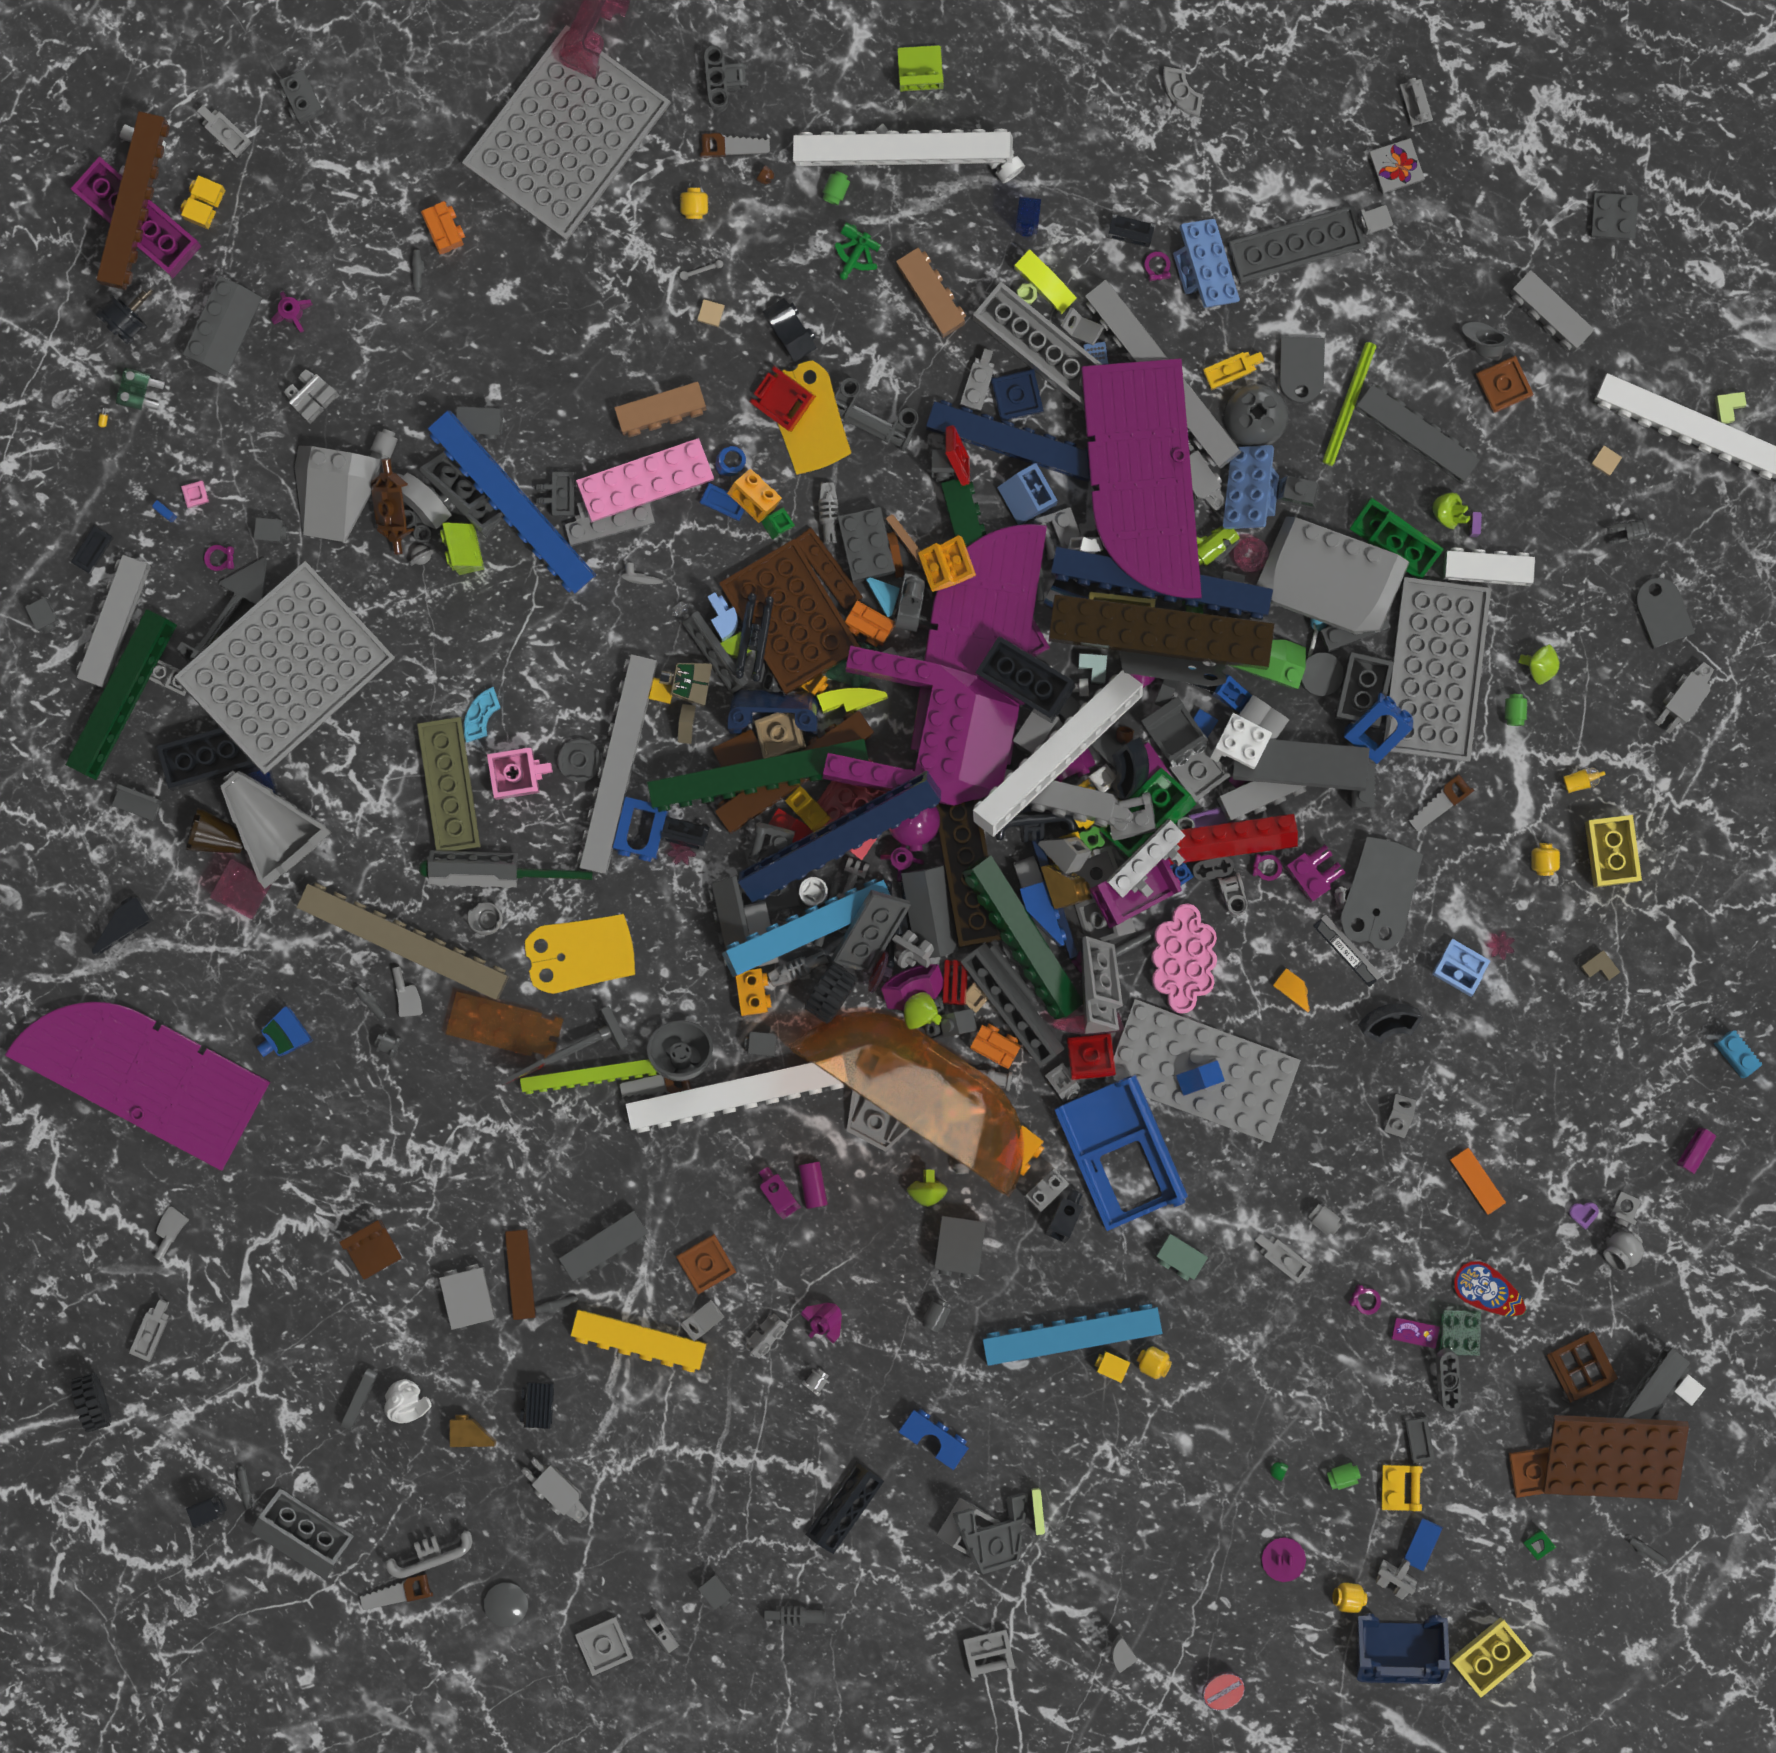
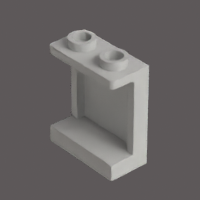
[439,1264,497,1330]

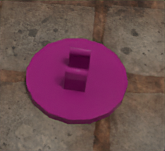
[1262,1537,1306,1582]

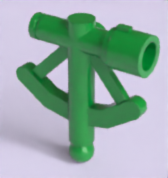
[835,222,881,280]

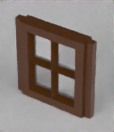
[1546,1331,1618,1403]

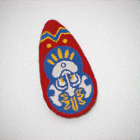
[1454,1261,1526,1317]

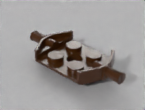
[371,458,414,555]

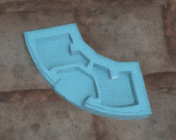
[464,687,501,743]

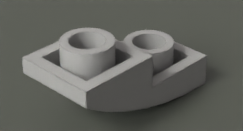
[149,660,187,696]

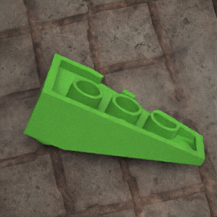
[1228,640,1306,689]

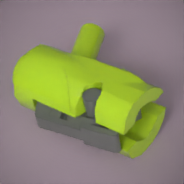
[1197,526,1240,566]

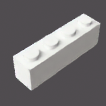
[1443,548,1535,586]

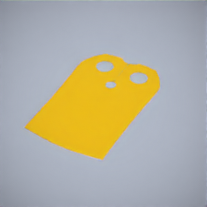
[774,360,851,475]
[525,914,635,994]

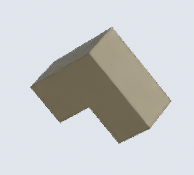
[678,704,696,744]
[1580,950,1620,981]

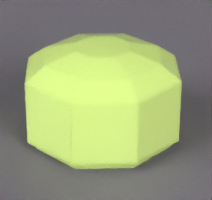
[1016,283,1037,305]

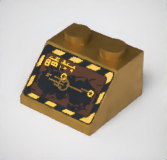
[1041,864,1091,909]

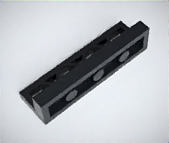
[805,1461,884,1554]

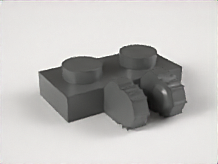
[535,472,575,517]

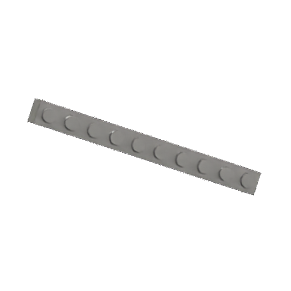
[1085,280,1241,468]
[577,654,658,875]

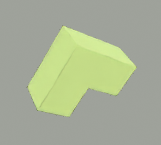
[1715,392,1746,424]

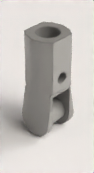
[645,1612,680,1654]

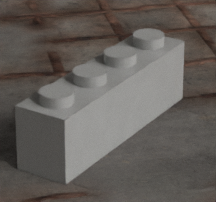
[1510,270,1595,353]
[1217,781,1307,822]

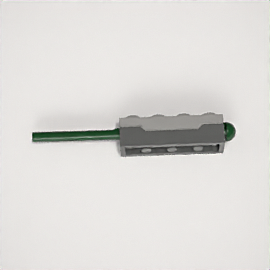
[418,850,593,888]

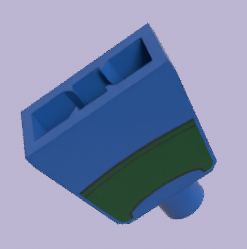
[256,1006,313,1057]

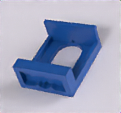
[1344,692,1413,764]
[613,797,669,862]

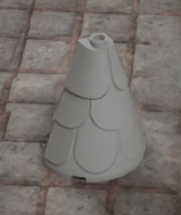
[220,771,332,889]

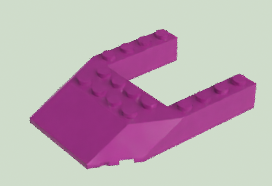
[823,646,1019,806]

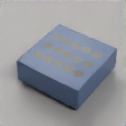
[1084,342,1108,365]

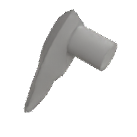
[621,563,663,584]

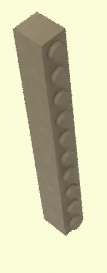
[296,882,509,1001]

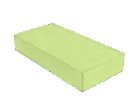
[1031,1488,1045,1535]

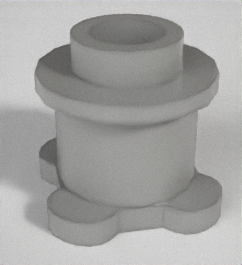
[802,1368,830,1396]

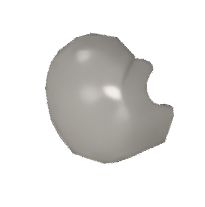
[467,903,503,936]

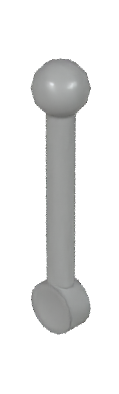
[680,260,723,281]

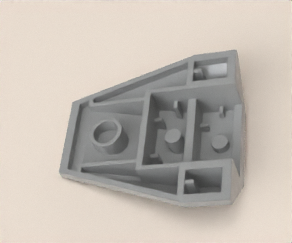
[295,446,381,542]
[847,1046,945,1152]

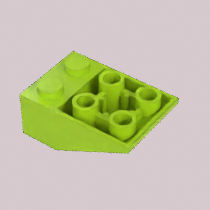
[440,523,485,575]

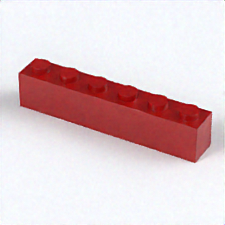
[1168,814,1298,865]

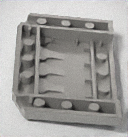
[1257,517,1409,634]

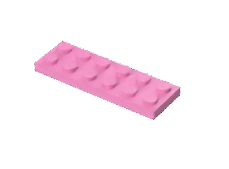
[576,438,714,523]

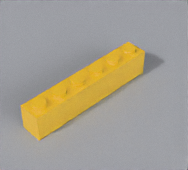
[571,1309,707,1373]

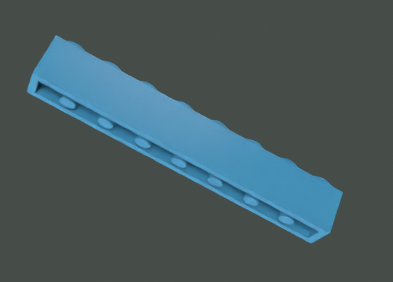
[722,879,890,977]
[983,1304,1162,1366]

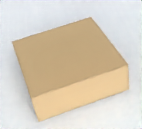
[698,300,725,327]
[1591,446,1622,476]
[966,983,988,1013]

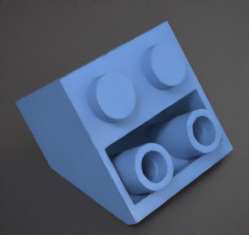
[997,463,1057,525]

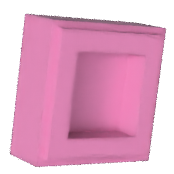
[181,481,209,508]

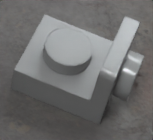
[1045,1063,1082,1102]

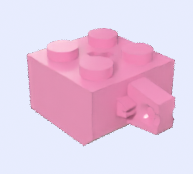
[487,748,553,800]

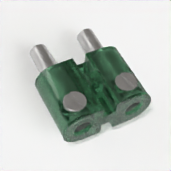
[116,367,165,410]

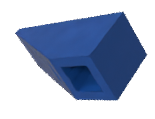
[1018,881,1067,947]

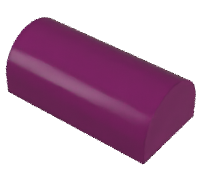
[1677,1128,1717,1175]
[798,1161,828,1209]

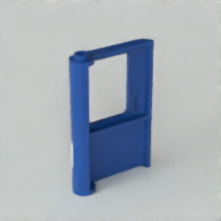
[1055,1074,1188,1231]

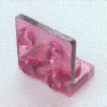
[210,859,272,919]

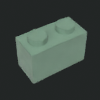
[1156,1234,1208,1281]

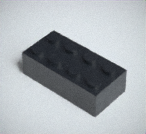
[975,636,1076,723]
[156,728,256,791]

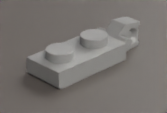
[197,105,252,158]
[960,349,995,412]
[1254,1234,1312,1284]
[129,1299,169,1362]

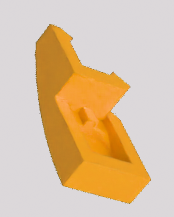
[1273,968,1310,1013]

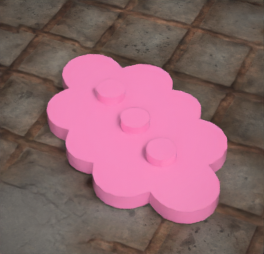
[1151,904,1217,1014]

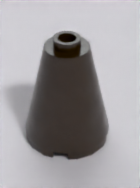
[185,808,245,854]

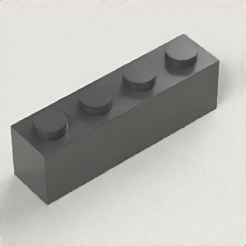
[559,1211,649,1282]

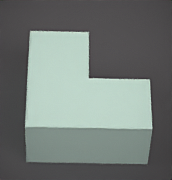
[1078,654,1107,684]

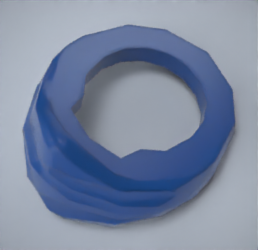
[715,446,746,477]

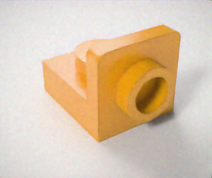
[800,674,829,696]

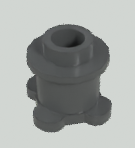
[374,1032,402,1059]

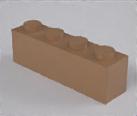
[896,248,966,338]
[614,382,707,437]

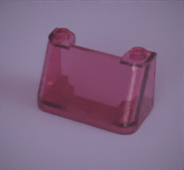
[558,0,630,79]

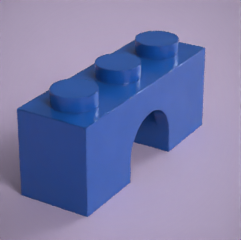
[899,1409,969,1470]

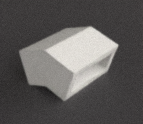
[1068,537,1103,554]

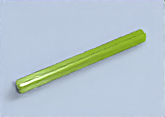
[1323,342,1376,466]

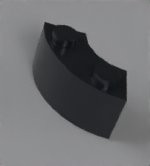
[762,298,817,362]
[1111,737,1149,800]
[1358,1004,1423,1044]

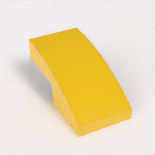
[785,785,831,832]

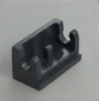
[1107,214,1155,248]
[661,816,710,851]

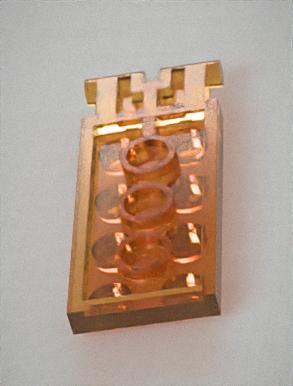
[446,992,563,1059]

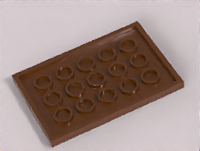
[719,539,860,695]
[1543,1415,1689,1500]

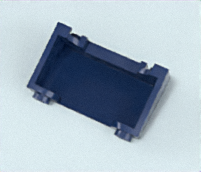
[728,690,819,737]
[1356,1613,1450,1684]

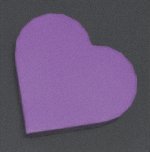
[1569,1202,1599,1230]

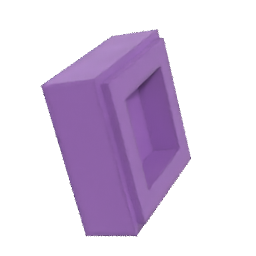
[1469,512,1482,537]

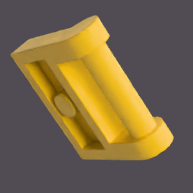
[1381,1465,1423,1511]

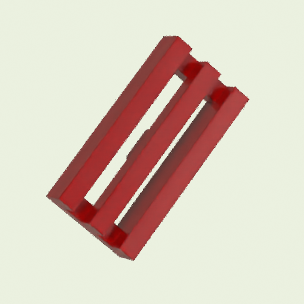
[943,960,968,1005]

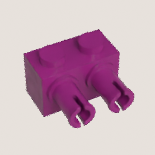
[1285,844,1345,903]

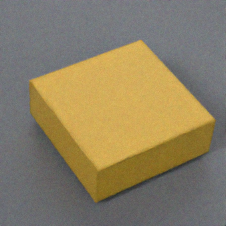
[649,677,672,704]

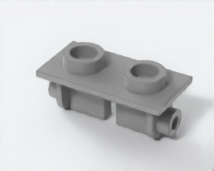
[1400,78,1433,126]
[745,1313,788,1359]

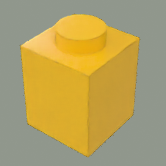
[1094,1351,1130,1383]

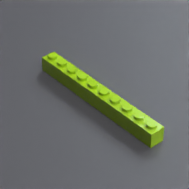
[520,1059,657,1095]

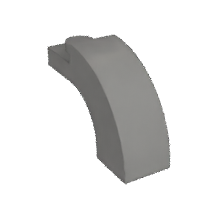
[397,473,452,530]

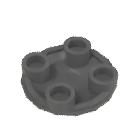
[484,1582,528,1627]

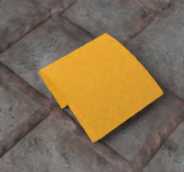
[918,535,976,592]

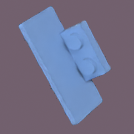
[1173,219,1240,308]
[1223,445,1279,529]

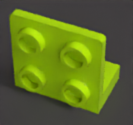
[898,45,944,92]

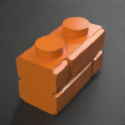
[421,201,465,255]
[845,601,895,647]
[970,1023,1021,1069]

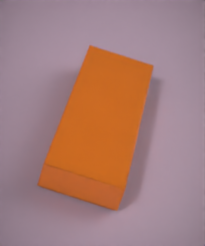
[1450,1147,1506,1215]

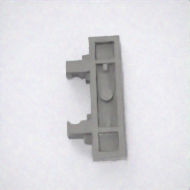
[565,502,655,546]
[1106,819,1185,898]

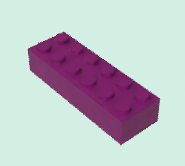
[71,156,202,279]

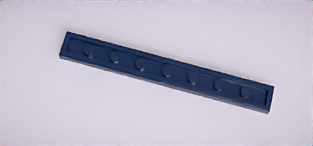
[1021,805,1078,959]

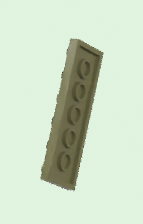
[417,717,481,851]

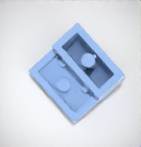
[708,593,739,642]
[1432,939,1490,997]

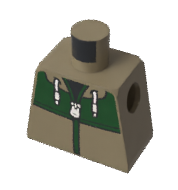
[659,663,712,707]

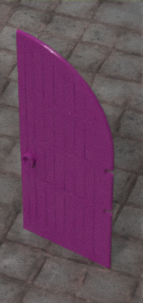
[1081,358,1202,598]
[911,524,1047,765]
[5,1002,270,1171]

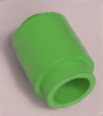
[822,171,850,206]
[1505,694,1527,726]
[1327,1463,1361,1490]

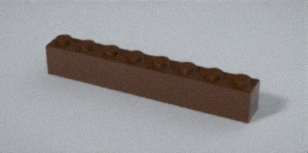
[96,111,170,290]
[715,711,874,834]

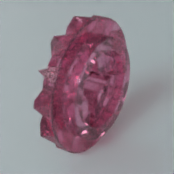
[1234,537,1269,572]

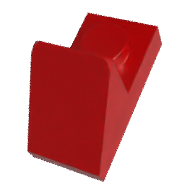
[769,808,813,843]

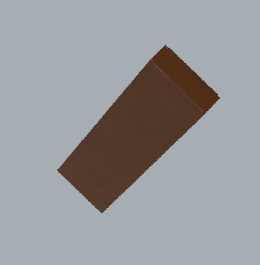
[795,528,863,611]
[505,1229,536,1320]

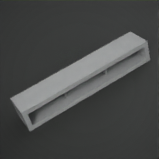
[76,555,151,689]

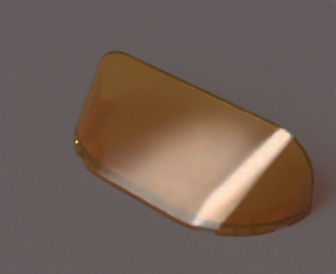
[787,1011,1024,1198]

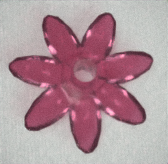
[668,843,696,865]
[1486,931,1515,960]

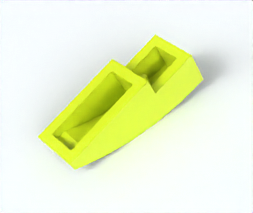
[1014,249,1077,314]
[817,688,888,714]

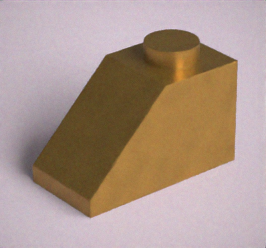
[450,1415,496,1447]

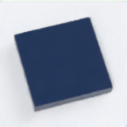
[991,369,1044,422]

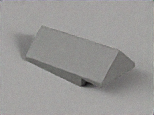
[1080,936,1123,1034]

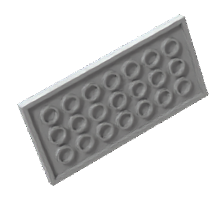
[1383,577,1491,762]
[1104,999,1301,1143]

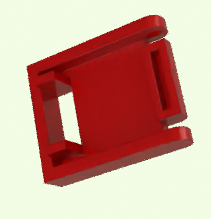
[749,366,816,432]

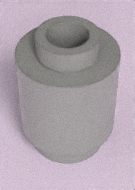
[370,429,398,462]
[1308,1204,1342,1236]

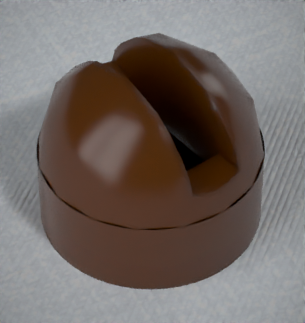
[756,165,774,185]
[1116,726,1134,744]

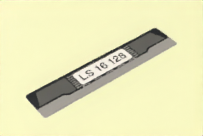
[1313,915,1382,987]

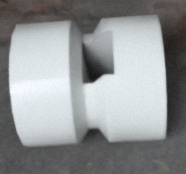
[988,150,1025,183]
[799,877,828,907]

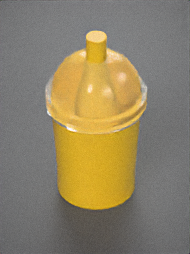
[1563,767,1606,793]

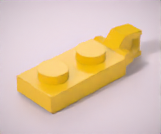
[1203,352,1264,390]

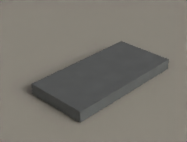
[831,890,911,974]

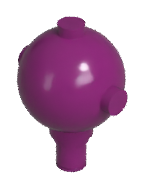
[889,769,940,851]

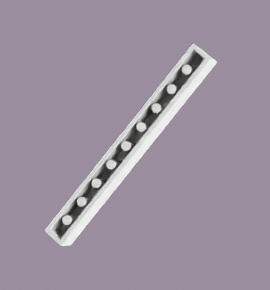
[793,129,1013,166]
[1594,373,1776,480]
[973,670,1143,837]
[626,1056,847,1133]

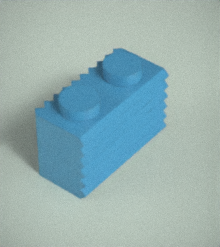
[1714,1031,1762,1078]

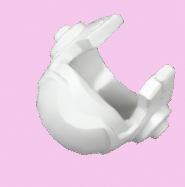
[384,1379,432,1423]

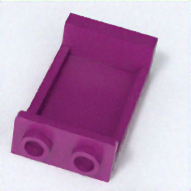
[1089,858,1182,928]

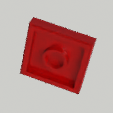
[946,425,970,486]
[1067,1033,1116,1080]

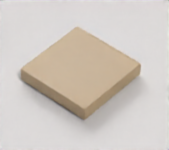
[754,712,806,759]

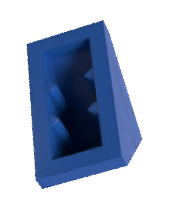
[1212,674,1252,714]
[1176,1060,1225,1096]

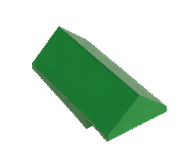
[1350,497,1443,579]

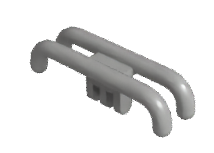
[385,1531,472,1578]

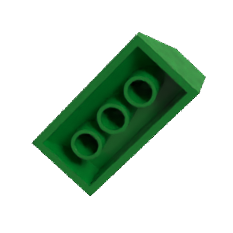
[1099,768,1196,859]

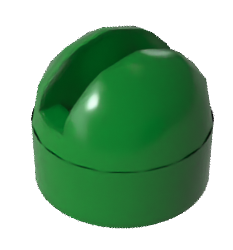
[1270,1462,1288,1482]

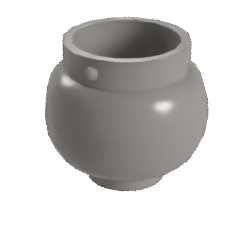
[1603,1231,1644,1271]

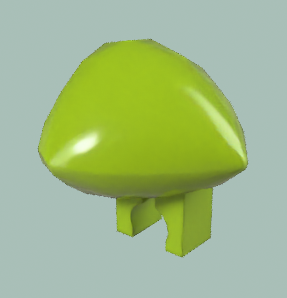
[1432,493,1471,529]
[1518,644,1560,685]
[904,992,942,1030]
[907,1170,948,1207]

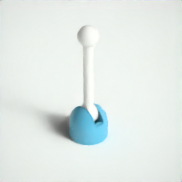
[1307,618,1327,657]

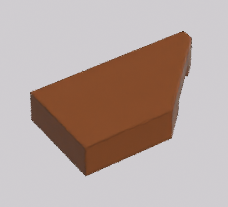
[887,532,904,578]

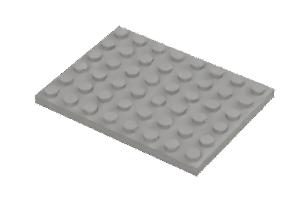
[462,25,671,241]
[174,561,395,775]

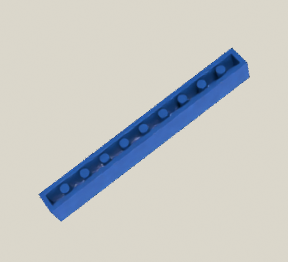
[428,411,596,594]

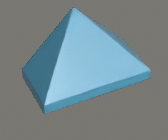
[866,577,900,619]

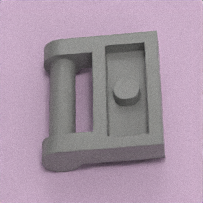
[1033,507,1081,561]
[1110,792,1157,841]
[963,1629,1015,1679]

